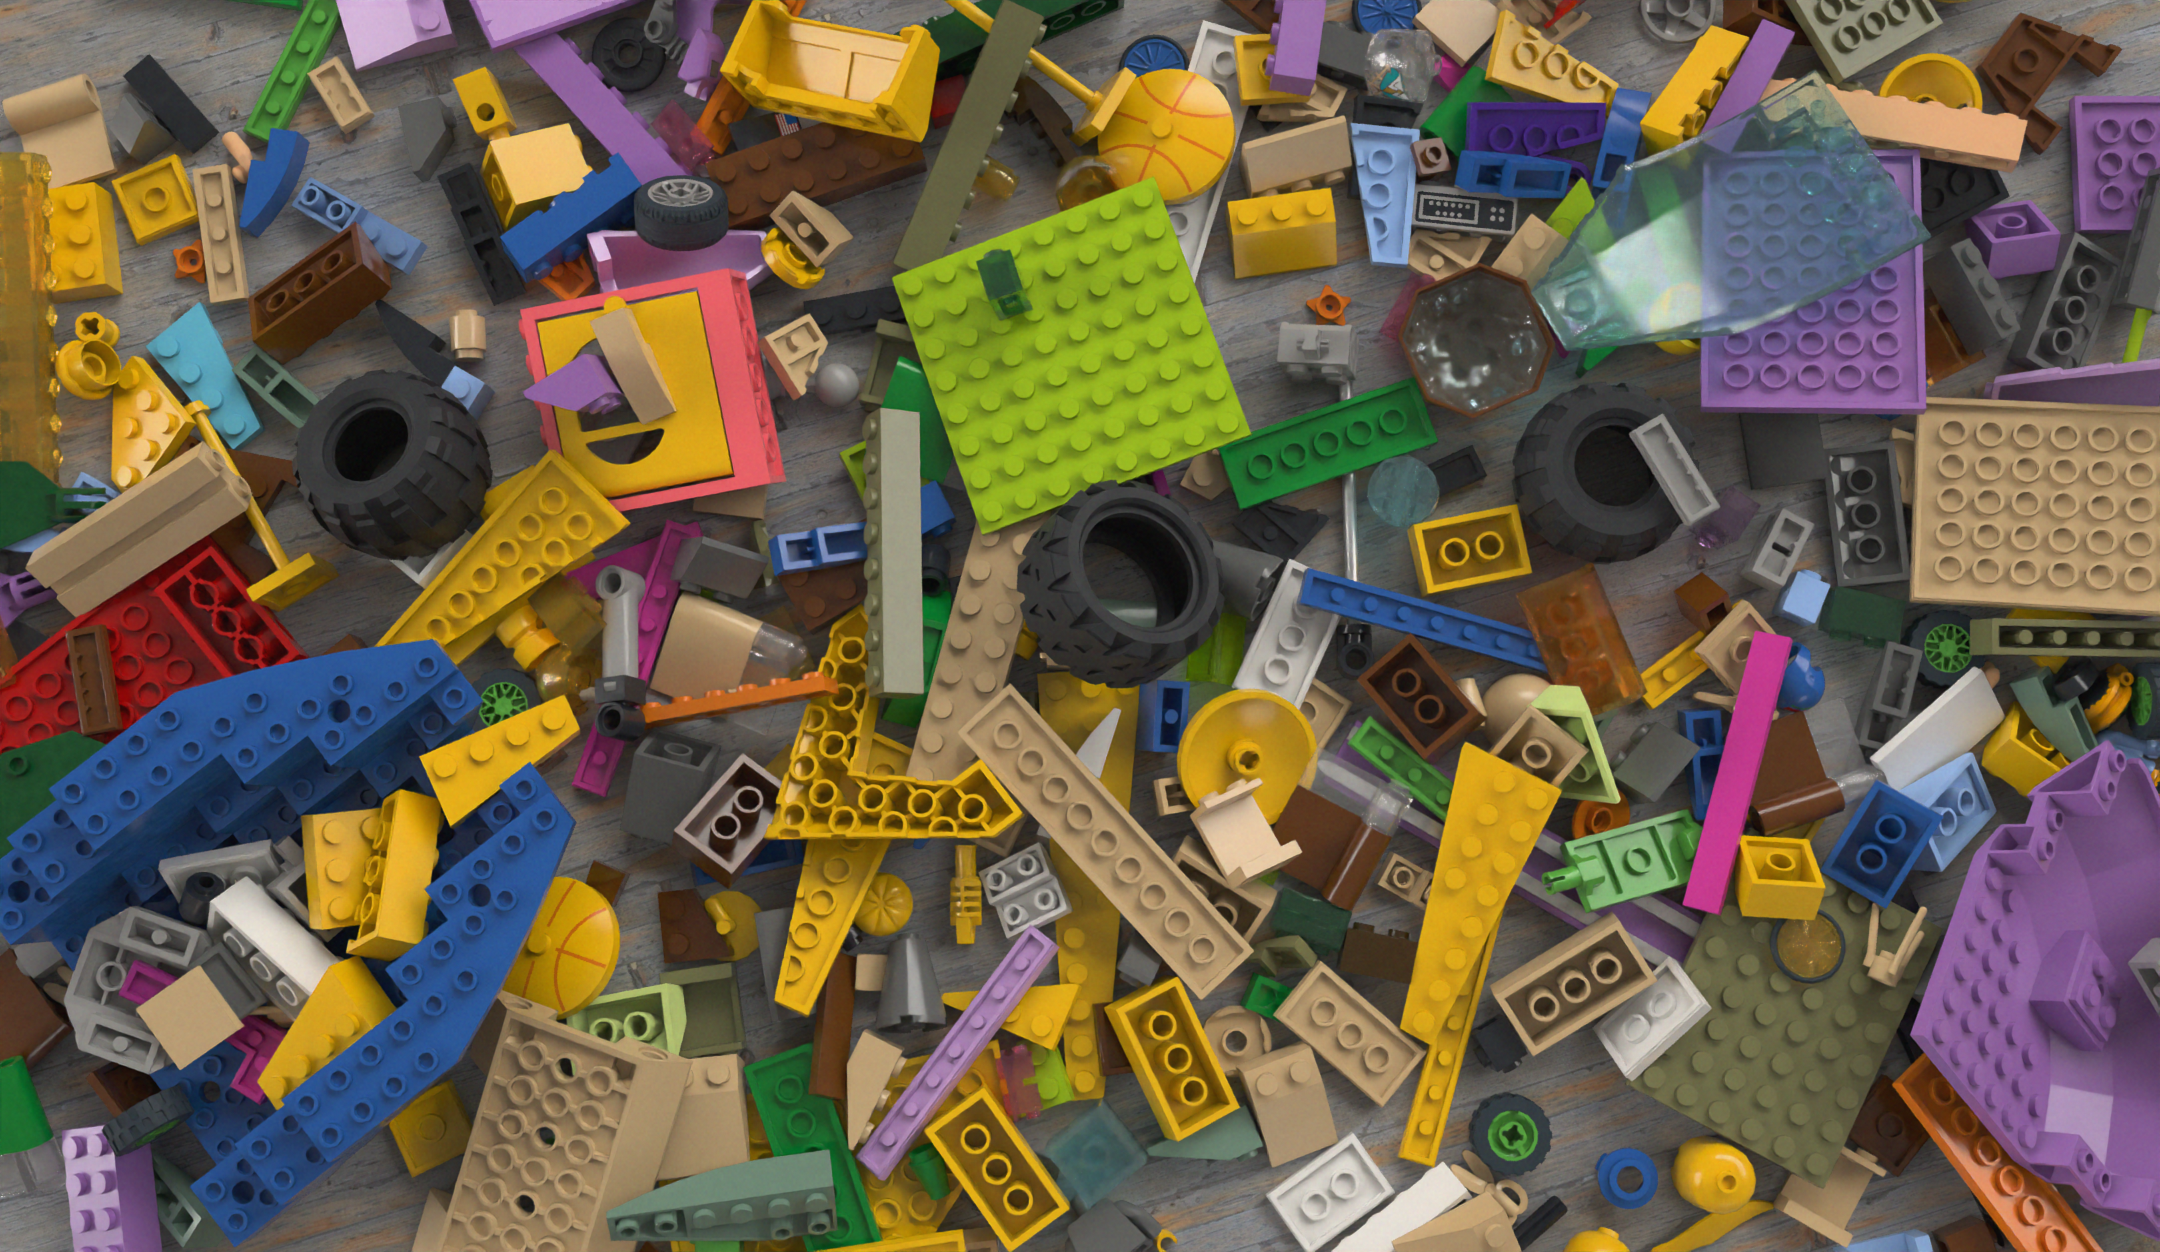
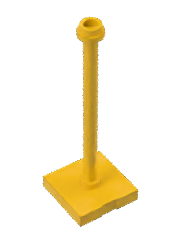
[933,0,1136,147]
[184,400,340,612]

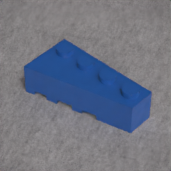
[500,152,642,283]

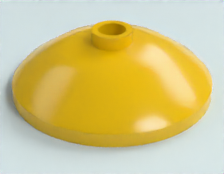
[1877,53,1983,111]

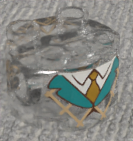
[1365,28,1442,102]

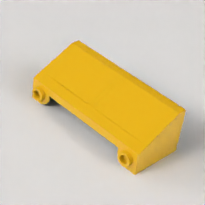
[720,0,940,143]

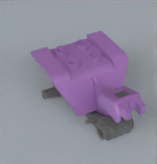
[644,0,752,102]

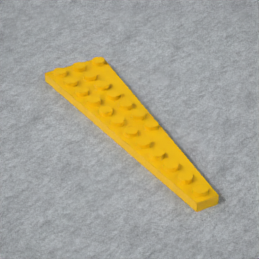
[1037,671,1140,1101]

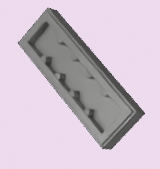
[1629,413,1720,527]

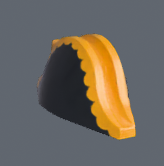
[2077,663,2134,735]

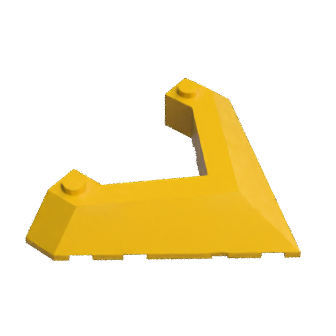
[764,604,1024,840]

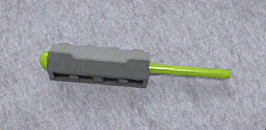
[2111,168,2160,363]

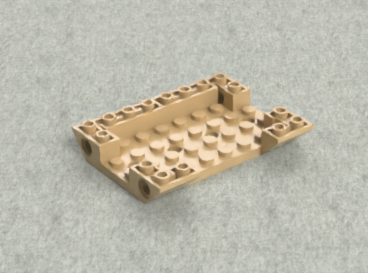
[411,990,693,1252]

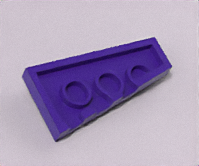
[1465,102,1606,157]

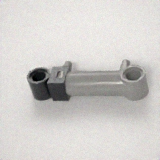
[579,565,646,742]

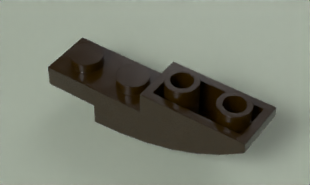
[1004,75,1080,175]

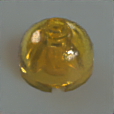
[1055,154,1124,212]
[535,644,602,717]

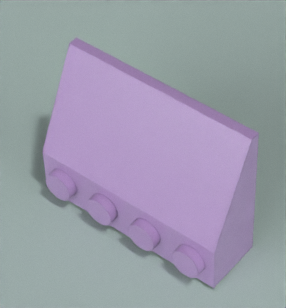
[336,0,459,72]

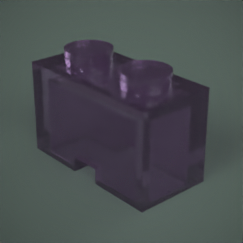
[1689,485,1761,550]

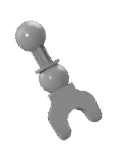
[712,355,859,408]

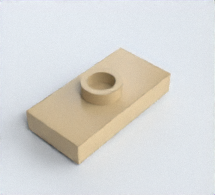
[307,56,375,134]

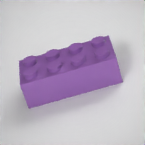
[61,1121,162,1252]

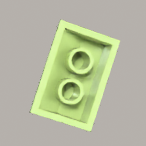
[1527,685,1621,804]
[566,983,687,1076]

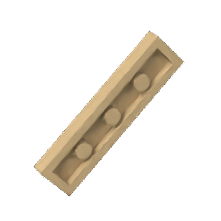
[192,164,249,306]

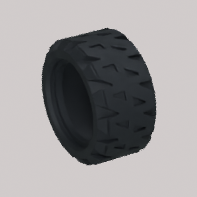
[1017,480,1225,688]

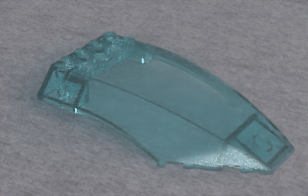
[1531,70,1931,351]

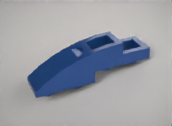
[1591,88,1652,229]

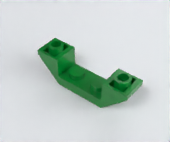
[881,590,951,728]

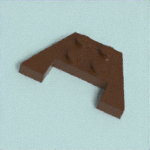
[1975,12,2122,155]
[209,448,298,584]

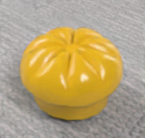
[55,339,121,400]
[854,872,913,937]

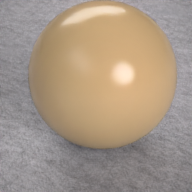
[1482,673,1551,745]

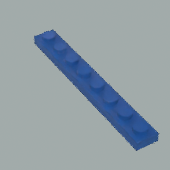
[1296,568,1573,677]

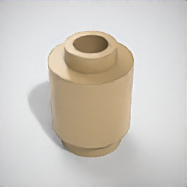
[449,310,487,362]

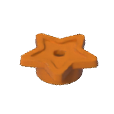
[173,239,206,284]
[1306,285,1351,326]

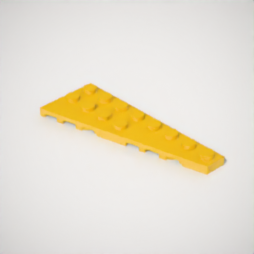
[374,449,631,648]
[1400,741,1562,1045]

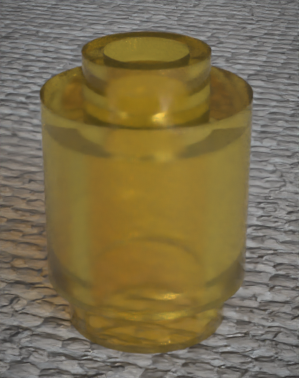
[972,154,1020,202]

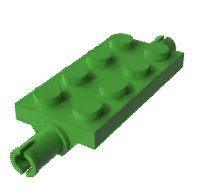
[1542,809,1703,914]

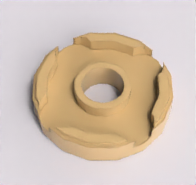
[1203,1005,1271,1077]

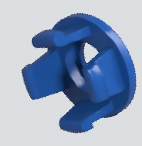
[1595,1147,1658,1209]

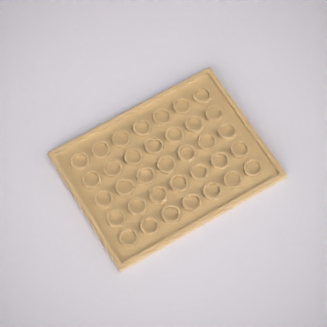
[1909,397,2160,617]

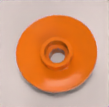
[1572,789,1630,840]

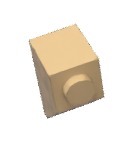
[770,191,854,267]

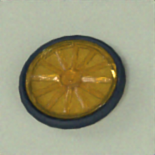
[1770,909,1846,984]

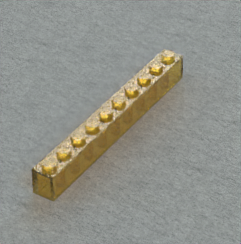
[0,152,63,488]

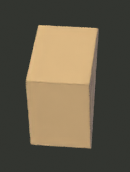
[1151,776,1196,816]

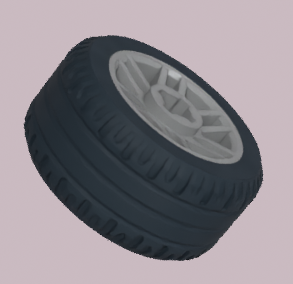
[634,175,729,251]

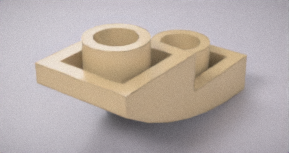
[1373,852,1434,911]

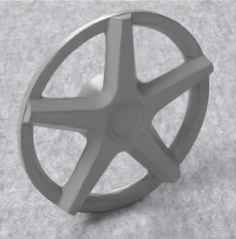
[1638,0,1716,44]

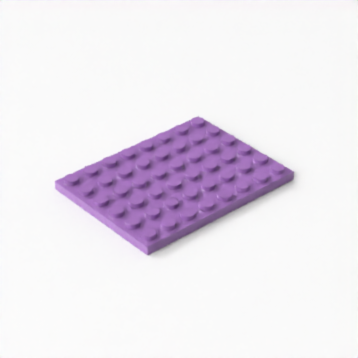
[1700,149,1927,415]

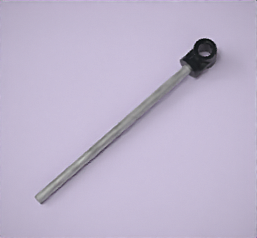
[1336,380,1374,680]

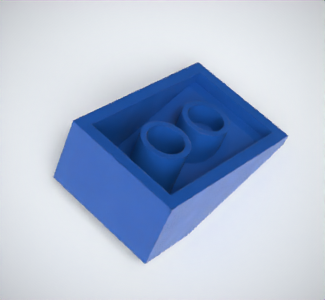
[1820,779,1944,909]

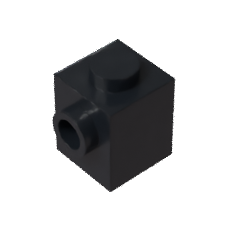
[1470,1014,1528,1073]

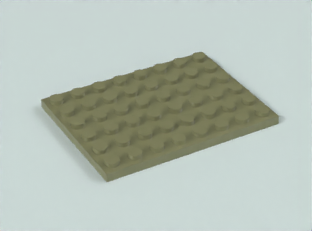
[1625,828,1943,1189]

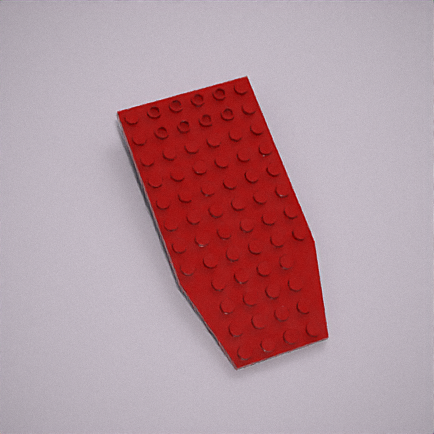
[0,534,310,755]

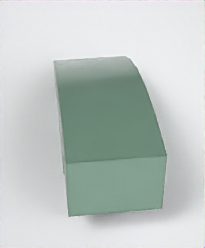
[232,344,320,429]
[2010,665,2098,762]

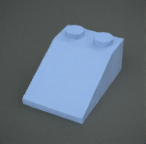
[1899,753,1997,872]

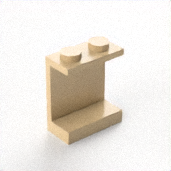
[1190,777,1302,891]
[1773,1142,1887,1248]

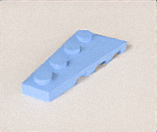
[1349,123,1420,268]

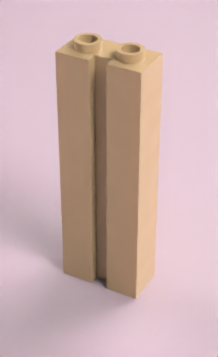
[25,441,253,617]

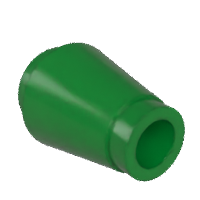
[908,1142,951,1200]

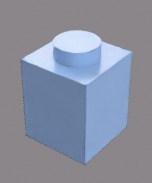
[442,366,495,420]
[1771,569,1830,627]

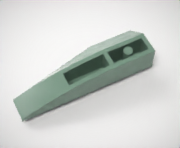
[606,1150,838,1241]

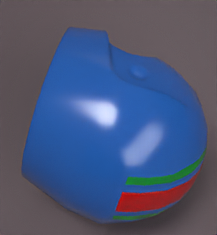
[1776,642,1825,712]

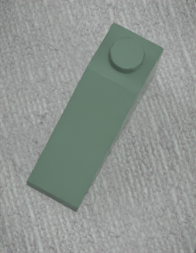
[1145,1102,1263,1162]
[151,1149,225,1248]

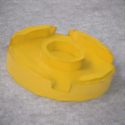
[761,227,825,290]

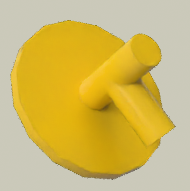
[705,891,762,961]

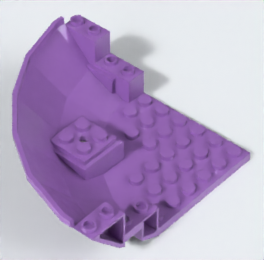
[1910,740,2160,1242]

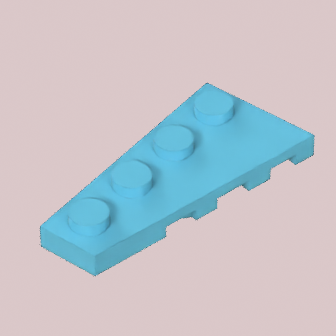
[146,302,265,451]

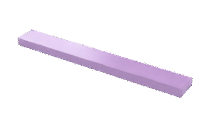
[855,924,1060,1181]

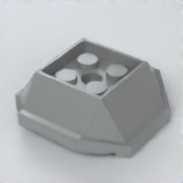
[64,906,215,1074]

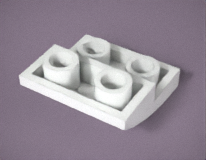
[978,842,1073,941]

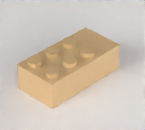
[1490,911,1658,1056]

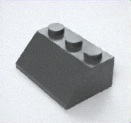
[1923,238,2021,356]
[754,906,818,1023]

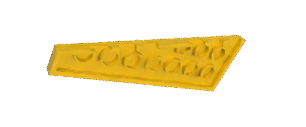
[774,732,913,1017]

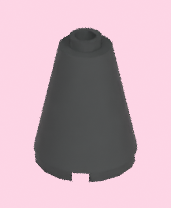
[1212,539,1286,622]
[875,933,947,1033]

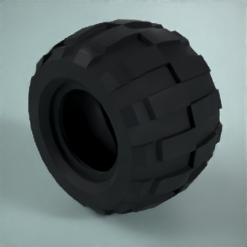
[292,369,493,561]
[1512,381,1700,565]

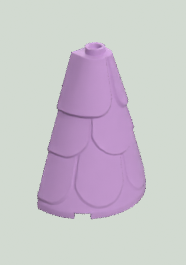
[587,230,774,305]
[1983,358,2160,406]

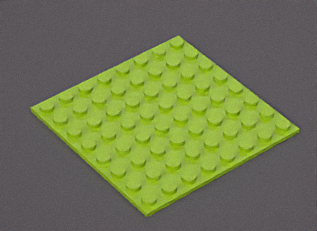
[892,177,1252,536]

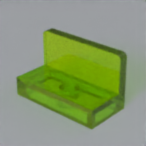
[1186,612,1246,686]

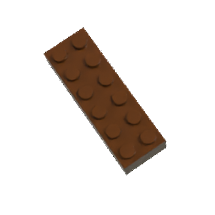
[705,122,928,231]

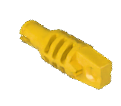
[950,845,982,944]

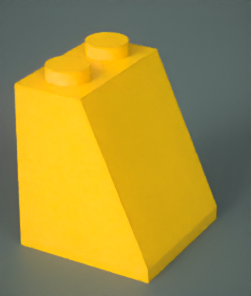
[479,123,593,233]

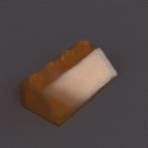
[1516,563,1647,716]

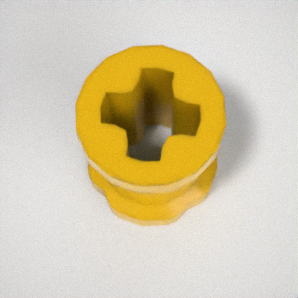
[75,312,120,347]

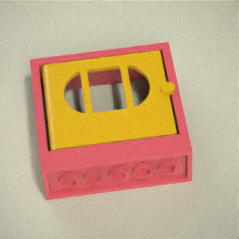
[519,268,786,513]

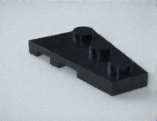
[1347,94,1424,200]

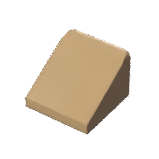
[855,953,888,991]

